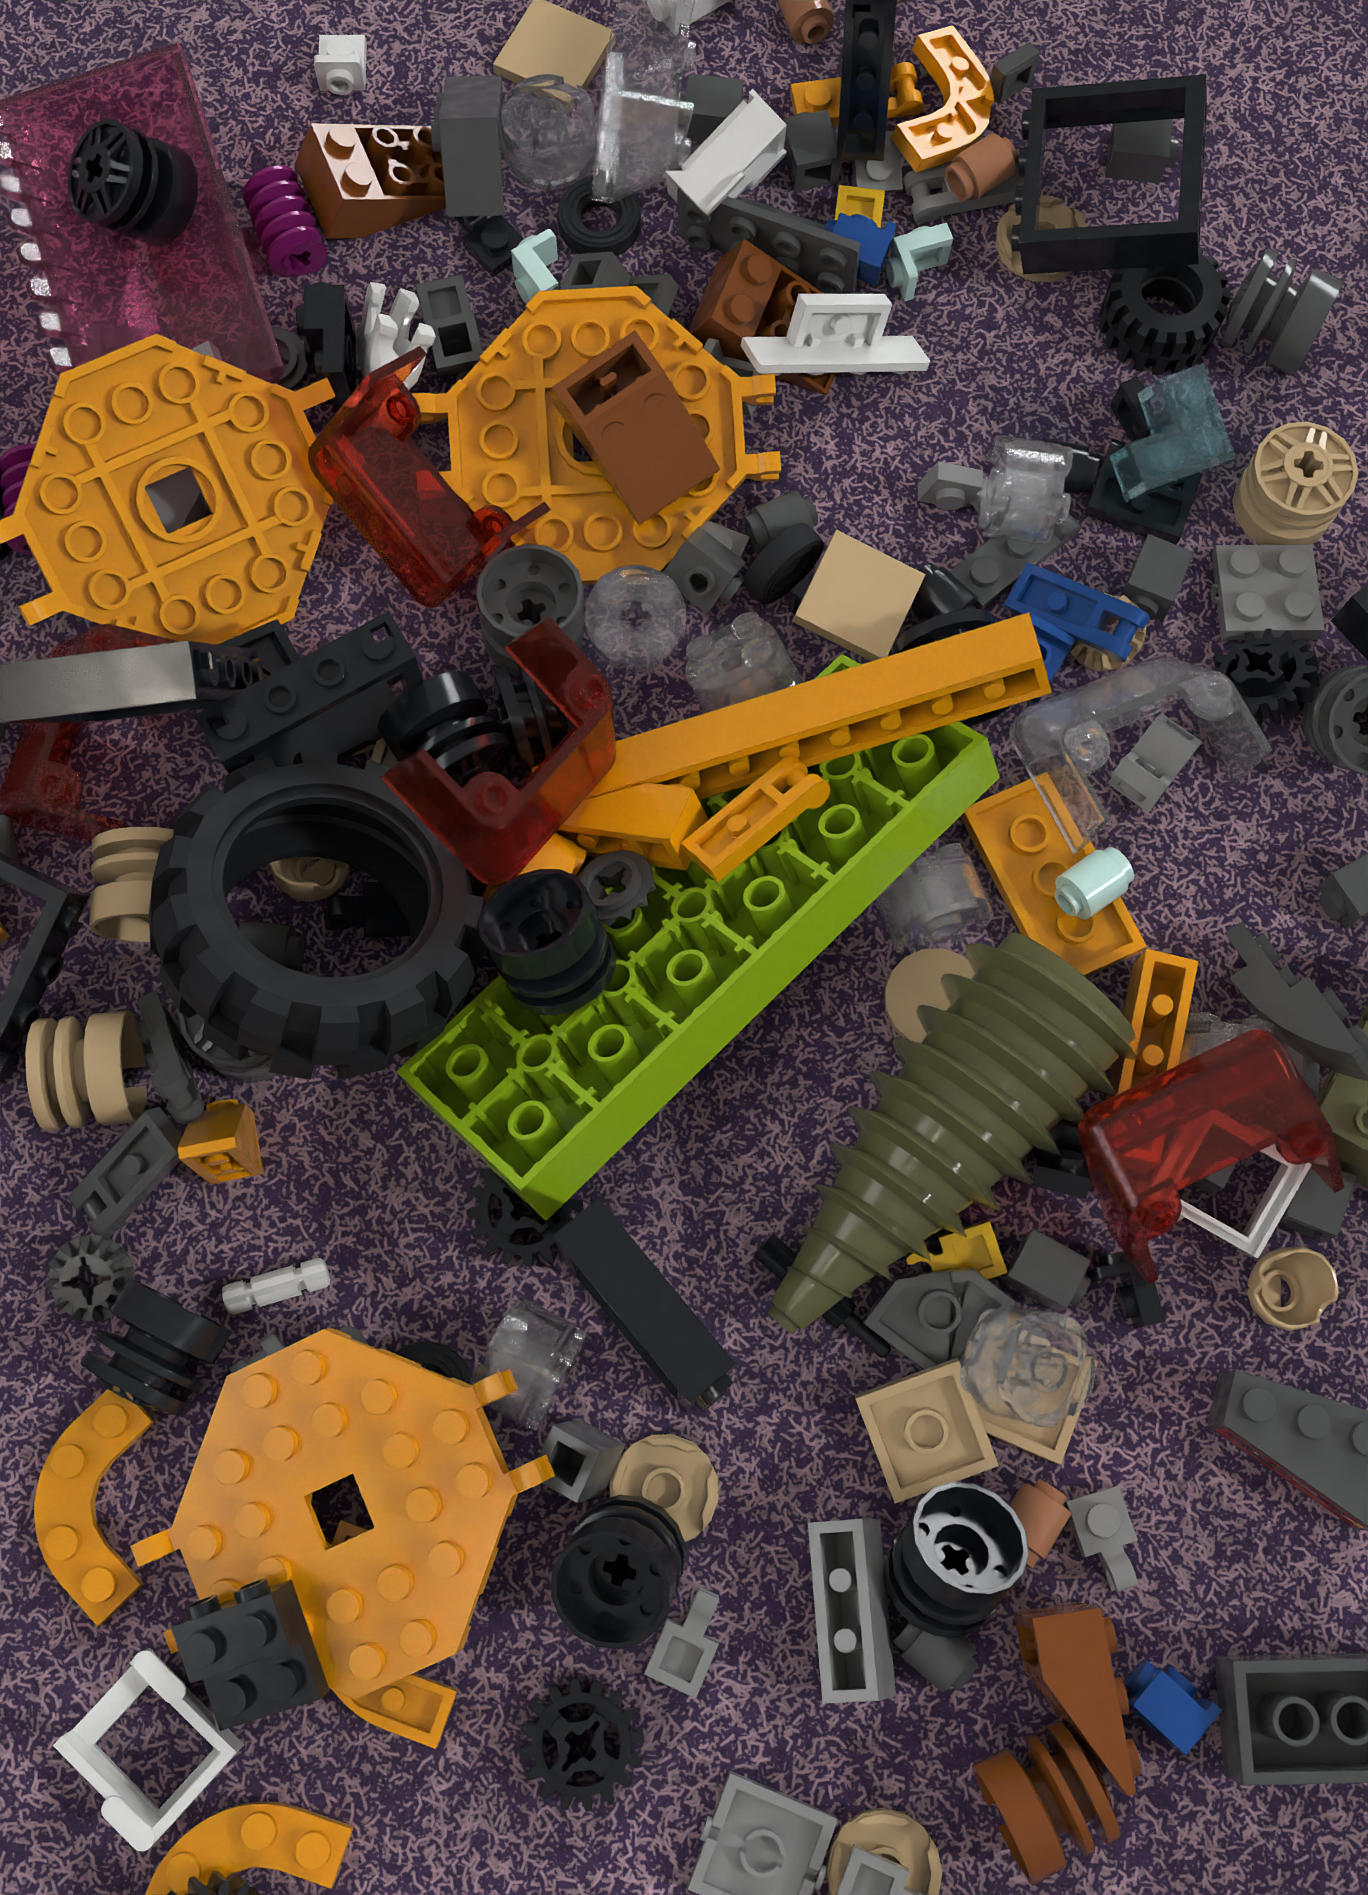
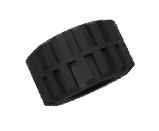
[1099,248,1230,375]

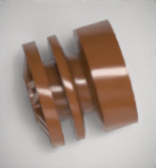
[972,1720,1121,1886]

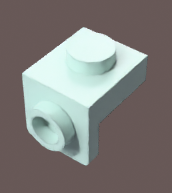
[885,223,953,301]
[511,229,559,304]

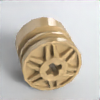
[1232,422,1359,545]
[89,827,174,943]
[25,1010,147,1131]

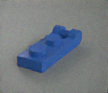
[1003,562,1150,662]

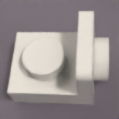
[314,35,367,95]

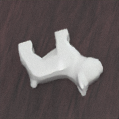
[348,282,436,435]

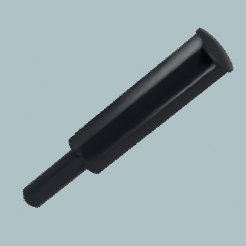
[753,1233,891,1358]

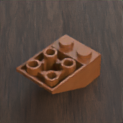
[295,123,446,239]
[688,239,836,395]
[552,330,720,526]
[1013,1602,1141,1796]

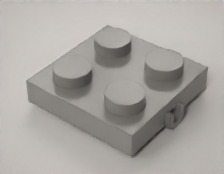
[1210,544,1325,641]
[687,1770,838,1895]

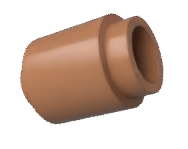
[778,0,834,44]
[945,133,1018,202]
[1009,1479,1071,1569]

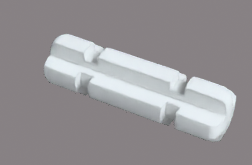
[222,1258,330,1314]

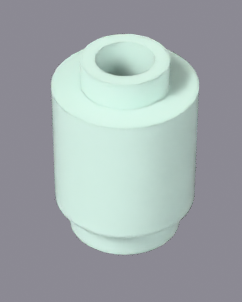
[1054,847,1134,920]

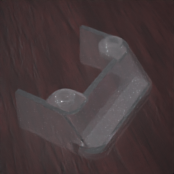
[592,0,696,203]
[1010,656,1273,854]

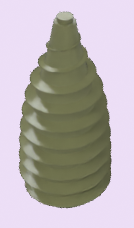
[767,933,1137,1334]

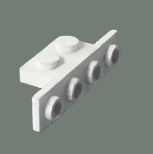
[740,294,930,376]

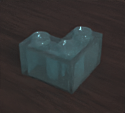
[1110,363,1236,502]

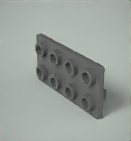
[677,187,861,294]

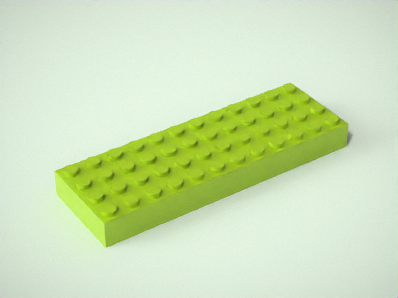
[396,653,1000,1221]

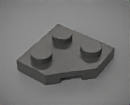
[862,1266,1017,1372]

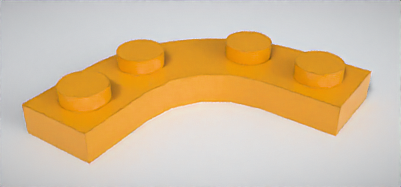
[891,25,994,173]
[34,1389,155,1626]
[331,1520,459,1749]
[145,1802,354,1895]

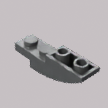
[1225,922,1368,1081]

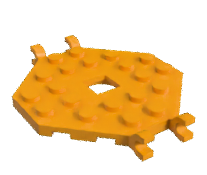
[412,286,781,585]
[0,334,370,645]
[130,1328,555,1700]

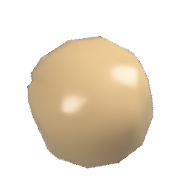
[268,857,350,902]
[1247,1247,1339,1331]

